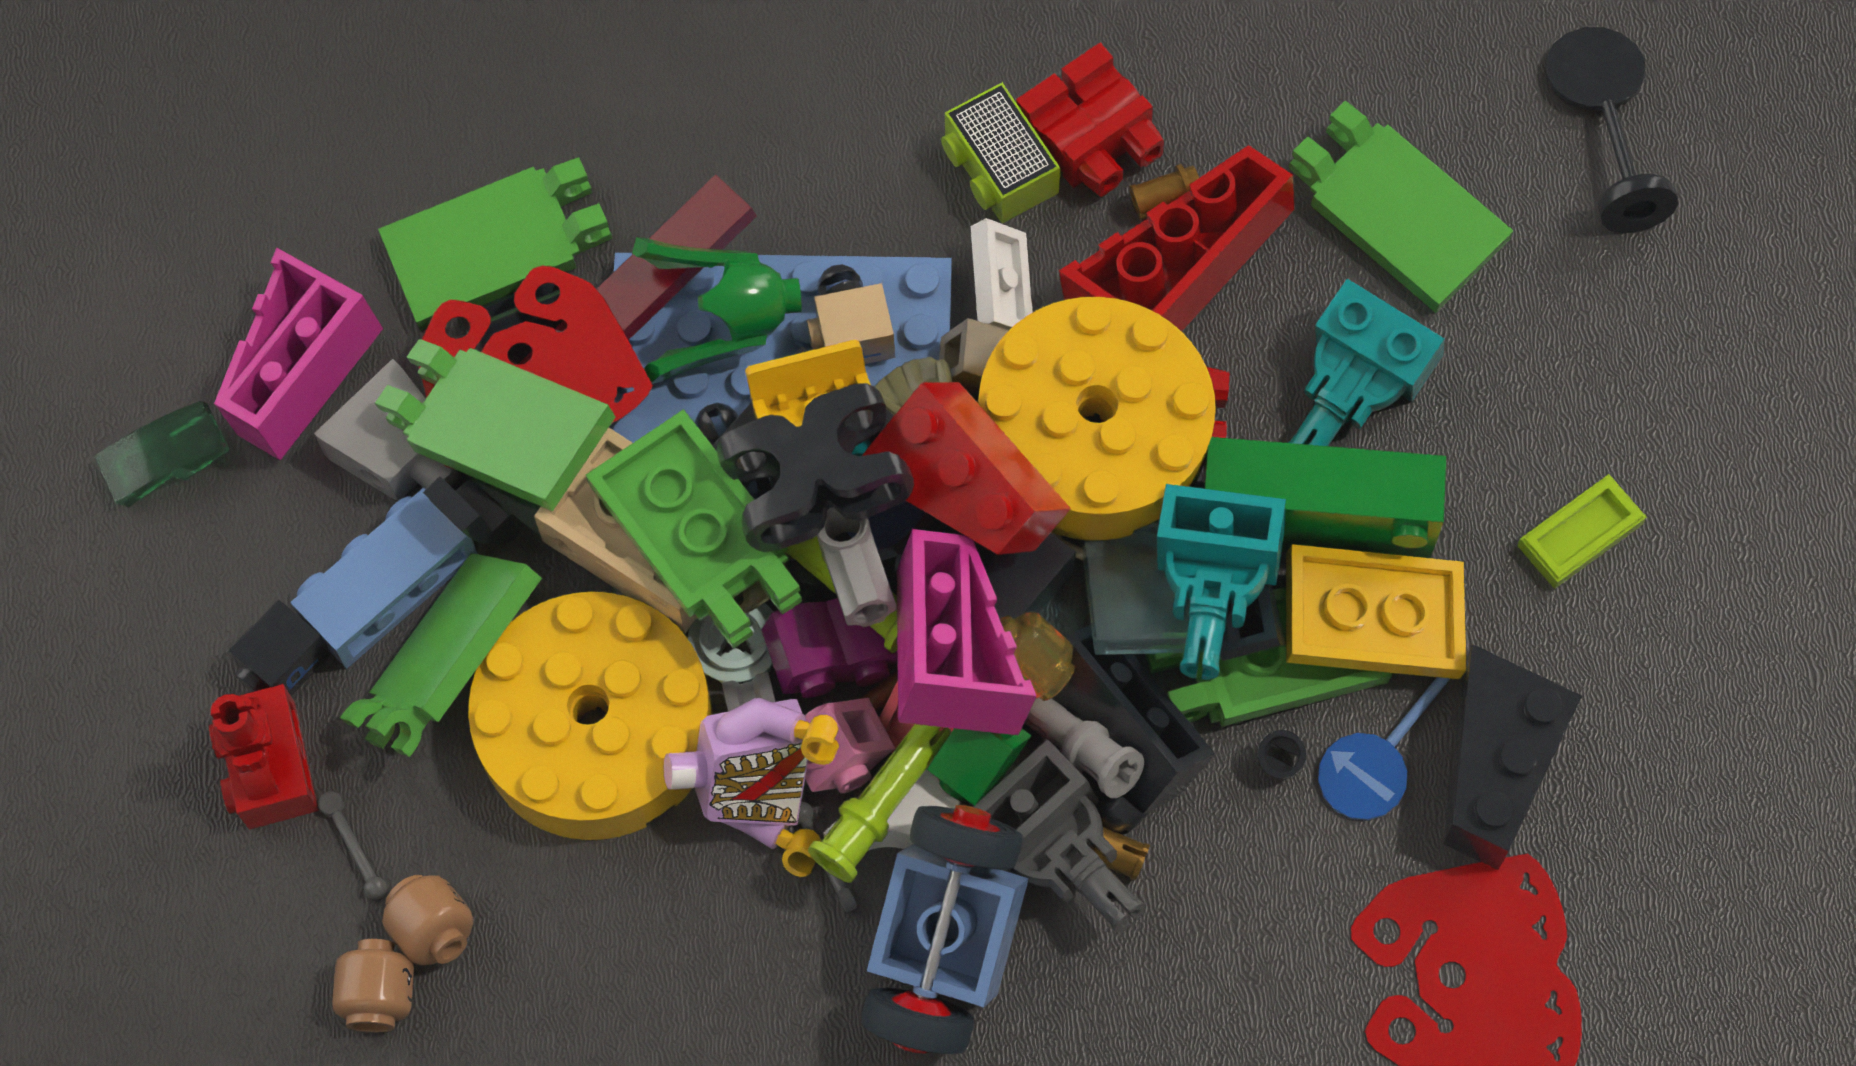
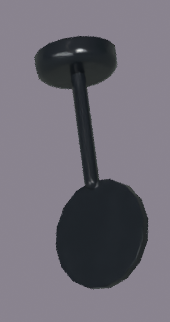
[1546,27,1679,233]

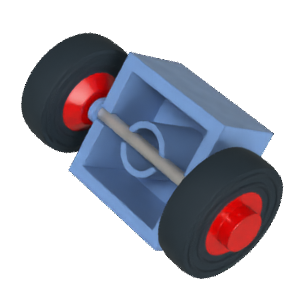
[861,805,1029,1054]

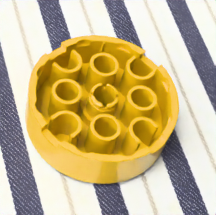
[978,297,1216,540]
[468,592,713,840]

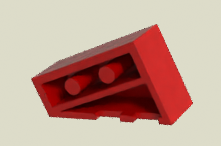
[862,382,1071,555]

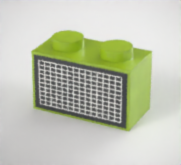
[941,82,1060,224]

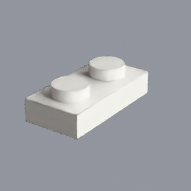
[971,218,1033,330]

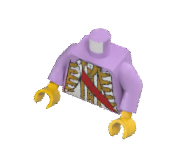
[664,698,839,877]

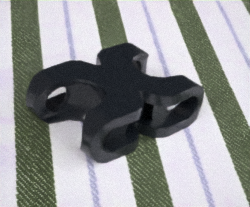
[717,383,914,552]

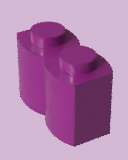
[761,598,898,698]

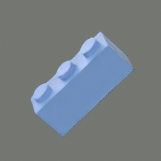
[290,488,478,669]

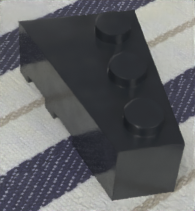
[1443,644,1582,870]

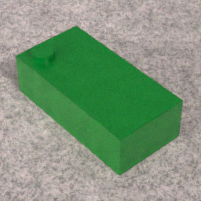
[1201,437,1446,558]

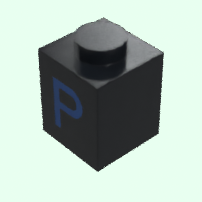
[229,599,332,696]

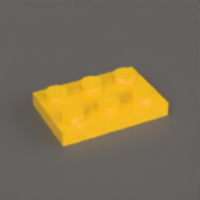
[1286,544,1466,679]

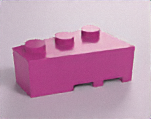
[214,247,383,460]
[897,529,1036,735]

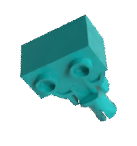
[1287,279,1445,446]
[1157,484,1286,680]

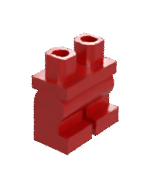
[1016,42,1164,197]

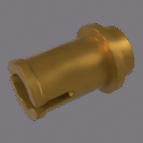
[1129,164,1199,220]
[1091,827,1150,881]

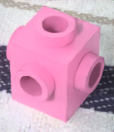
[805,698,895,793]

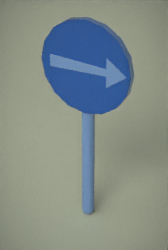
[1318,677,1450,821]

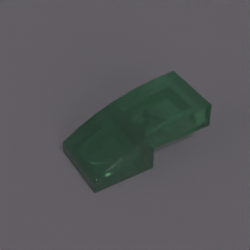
[94,401,230,507]

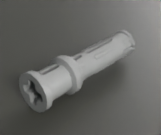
[1024,678,1144,798]

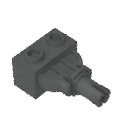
[974,739,1145,933]

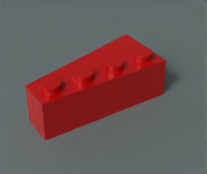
[1059,145,1294,332]

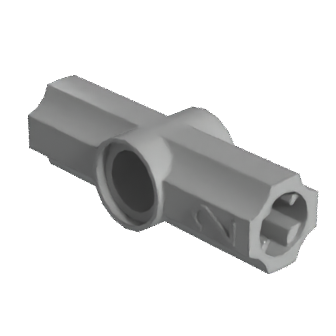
[817,508,897,627]

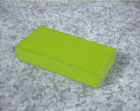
[1517,474,1647,589]

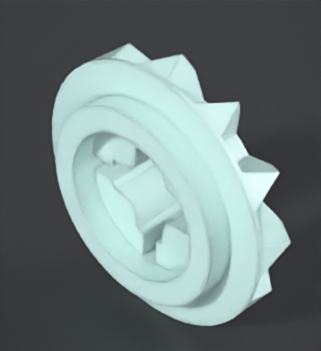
[688,603,773,683]

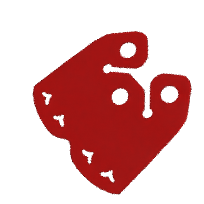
[419,265,653,470]
[1351,853,1582,1066]

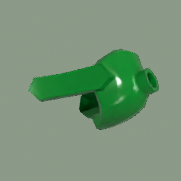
[632,237,802,384]

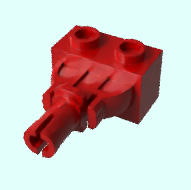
[209,684,319,830]

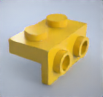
[745,340,871,427]

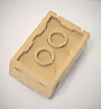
[534,428,697,633]

